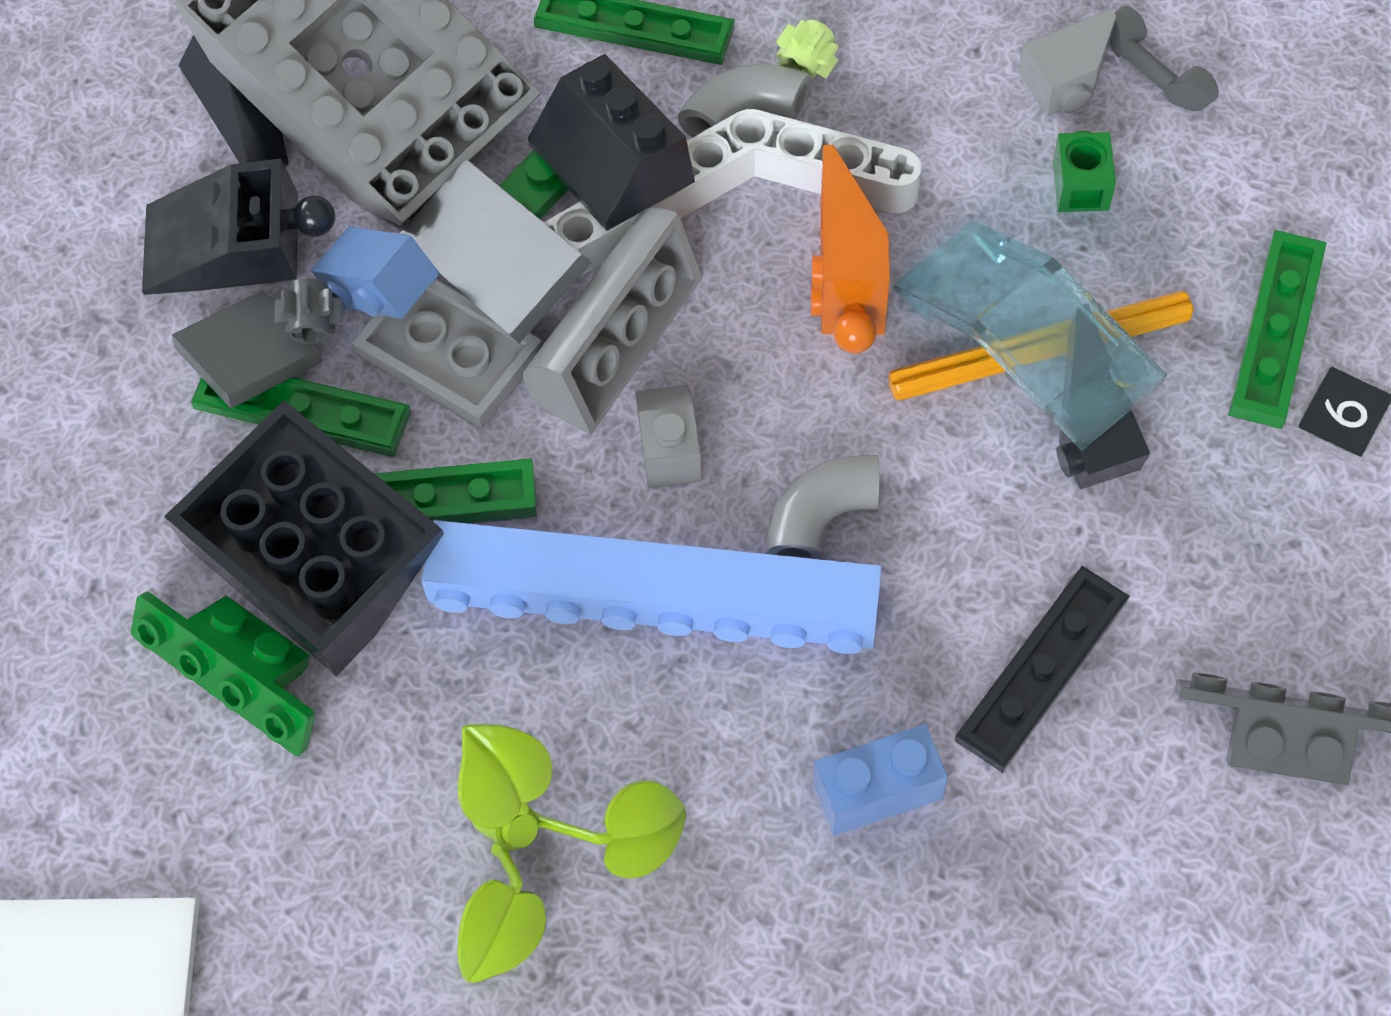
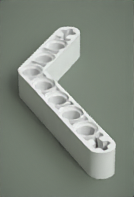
[544,109,922,278]

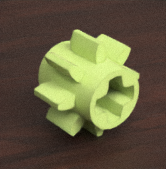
[776,20,839,80]

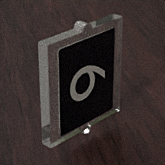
[1284,357,1391,471]

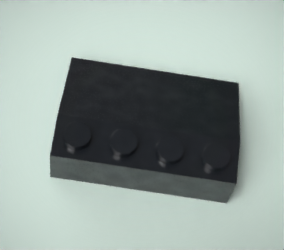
[164,400,444,676]

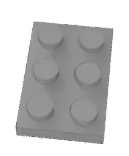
[351,279,543,429]

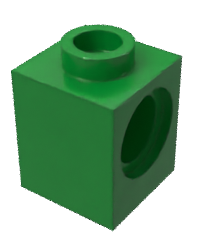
[1053,131,1116,212]

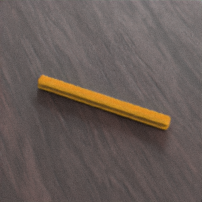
[888,291,1194,401]

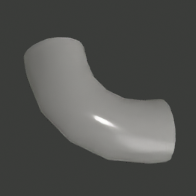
[678,63,812,137]
[766,455,879,559]

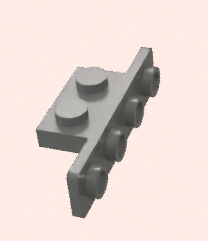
[1175,672,1391,786]

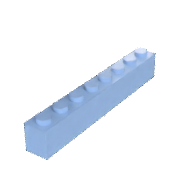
[421,520,882,654]

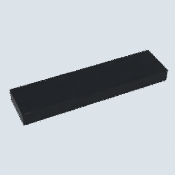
[954,566,1130,773]

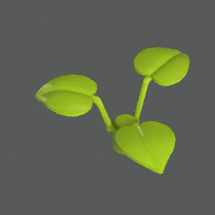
[457,724,686,983]

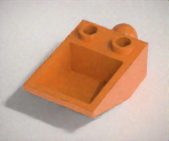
[811,145,890,354]

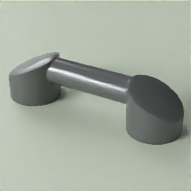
[1110,6,1219,111]

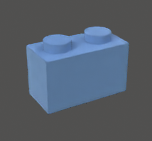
[310,226,440,319]
[813,724,948,836]

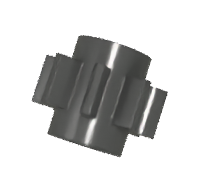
[275,278,342,344]

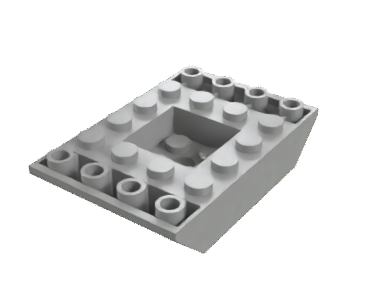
[176,0,541,226]

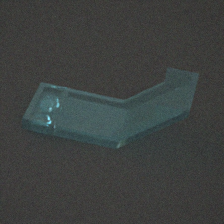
[894,220,1167,451]

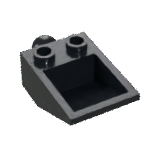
[142,159,335,295]

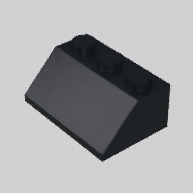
[527,53,695,231]

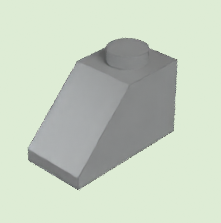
[1018,9,1116,116]
[635,385,702,488]

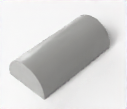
[523,207,702,435]

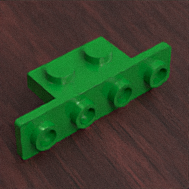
[131,591,315,756]

